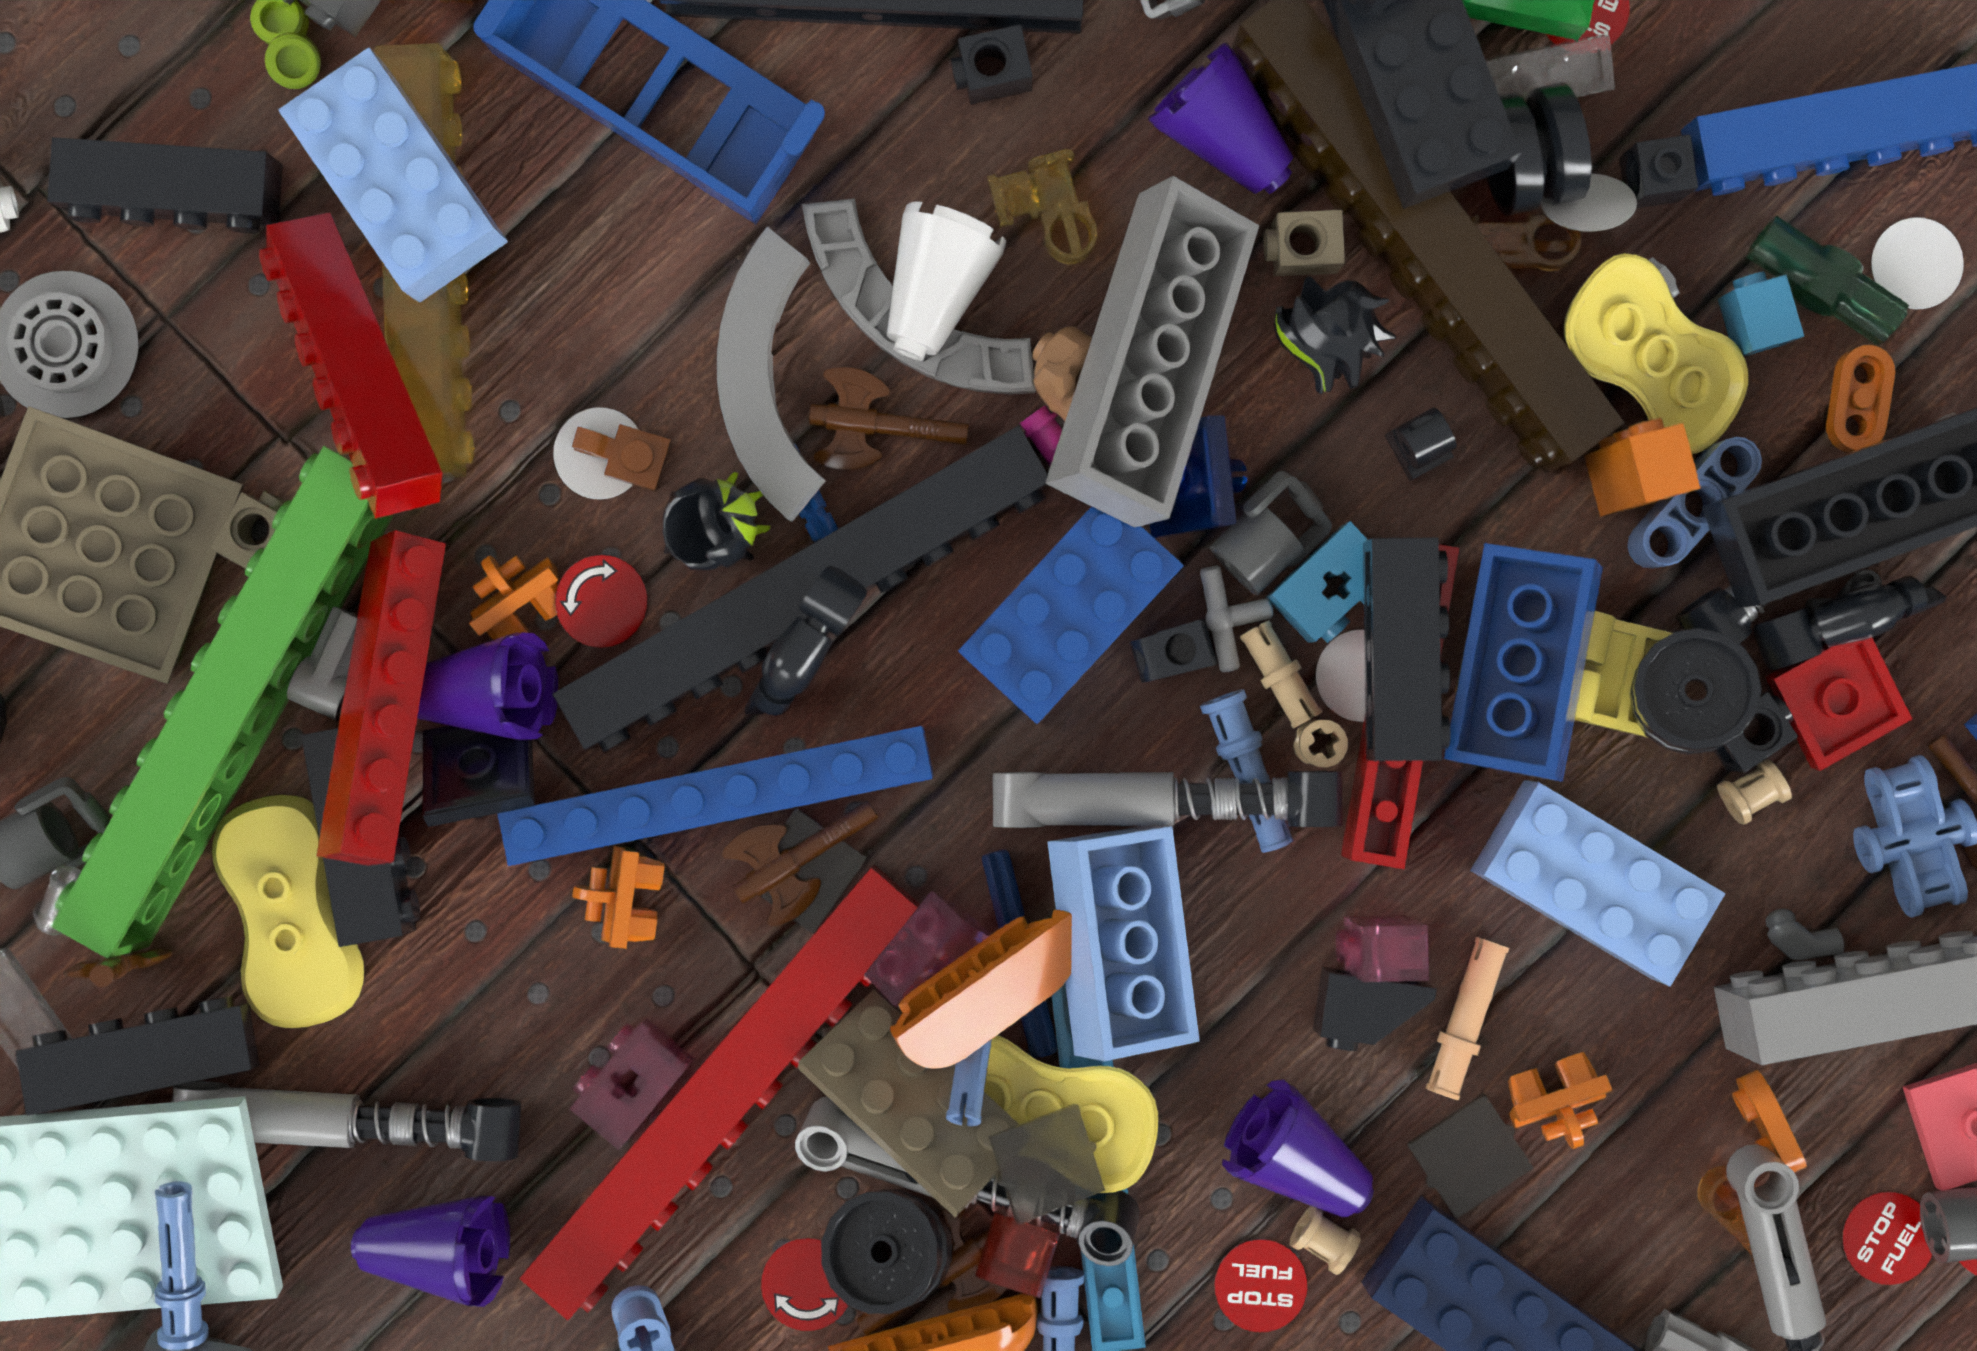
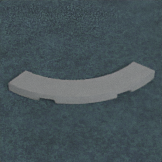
[802,199,1036,394]
[717,227,825,522]

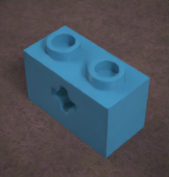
[1266,521,1368,643]

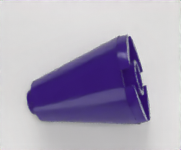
[1148,42,1293,194]
[417,632,558,740]
[1222,1079,1374,1217]
[351,1195,510,1307]

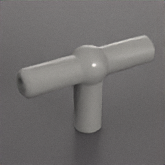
[1200,565,1273,672]

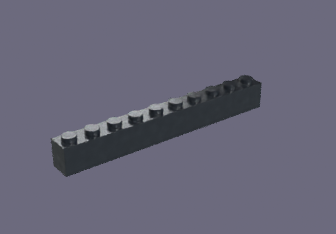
[553,425,1050,753]

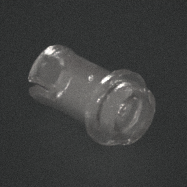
[33,866,81,935]

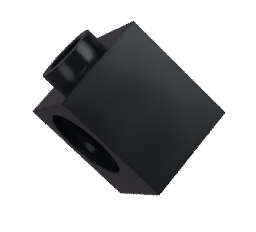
[950,24,1033,105]
[1619,135,1698,208]
[1714,692,1798,773]

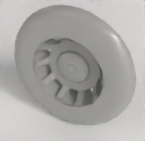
[0,271,139,418]

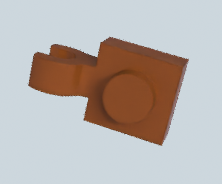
[572,424,671,492]

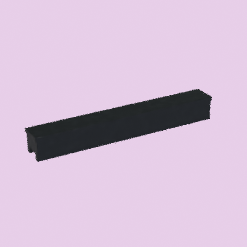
[659,0,1083,34]

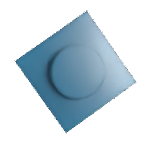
[1718,271,1804,357]

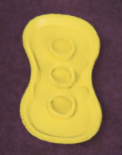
[1564,253,1748,454]
[212,795,364,1028]
[955,1035,1158,1193]

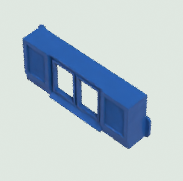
[473,0,825,225]

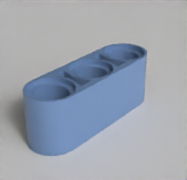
[1627,437,1762,569]

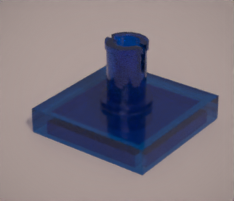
[1150,415,1247,538]

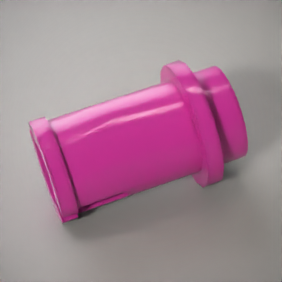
[1020,405,1062,467]

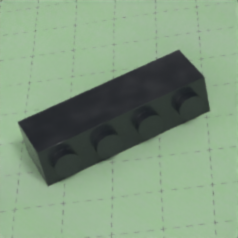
[47,137,283,234]
[1363,537,1451,761]
[301,728,420,947]
[15,996,260,1116]

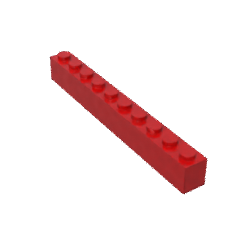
[519,864,922,1321]

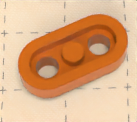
[1826,345,1895,453]
[1732,1070,1807,1172]

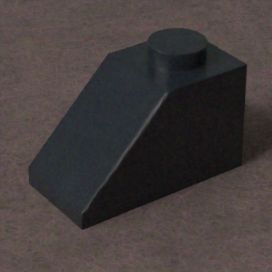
[1313,967,1437,1051]

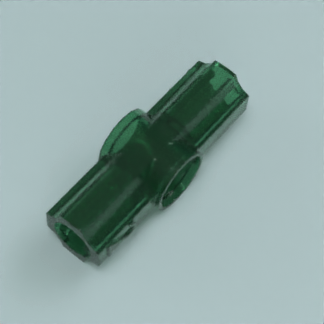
[1746,216,1909,345]

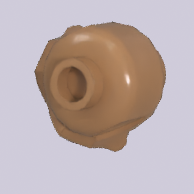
[1032,326,1092,421]

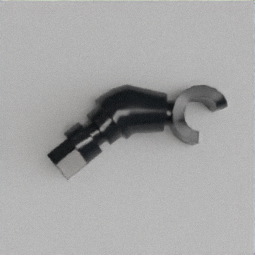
[745,566,867,716]
[1754,576,1947,670]

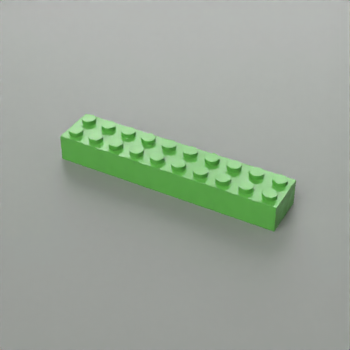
[50,446,394,959]

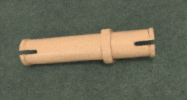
[1425,937,1510,1100]

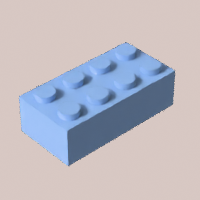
[278,47,508,303]
[1470,780,1726,987]
[1047,826,1200,1061]

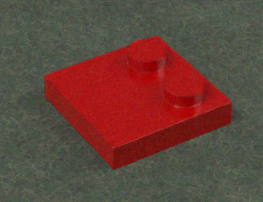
[1765,638,1912,771]

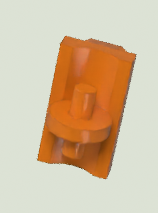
[469,555,559,640]
[572,845,665,949]
[1508,1052,1613,1149]

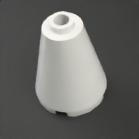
[887,202,1006,361]

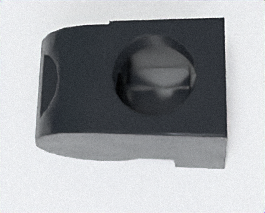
[1384,407,1457,481]
[1129,619,1218,683]

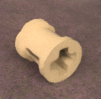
[1293,719,1348,768]
[1717,758,1792,825]
[1289,1206,1361,1275]

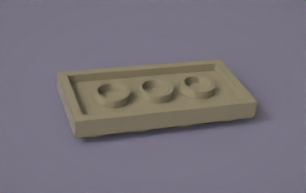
[798,989,1030,1217]

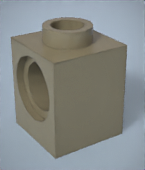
[1263,210,1345,276]
[210,491,286,569]

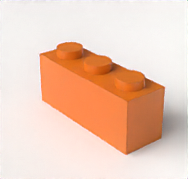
[1584,418,1701,517]

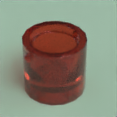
[975,1213,1060,1298]

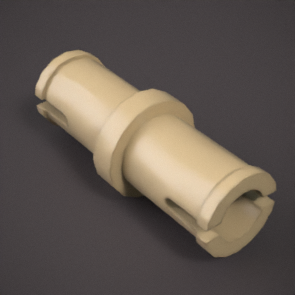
[1240,620,1323,729]

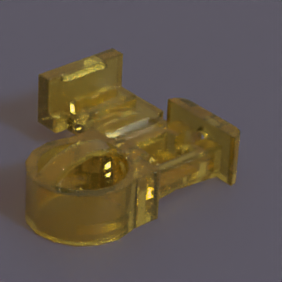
[987,149,1097,264]

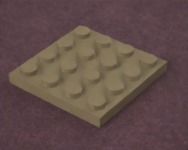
[0,406,245,684]

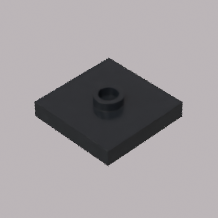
[423,726,535,827]

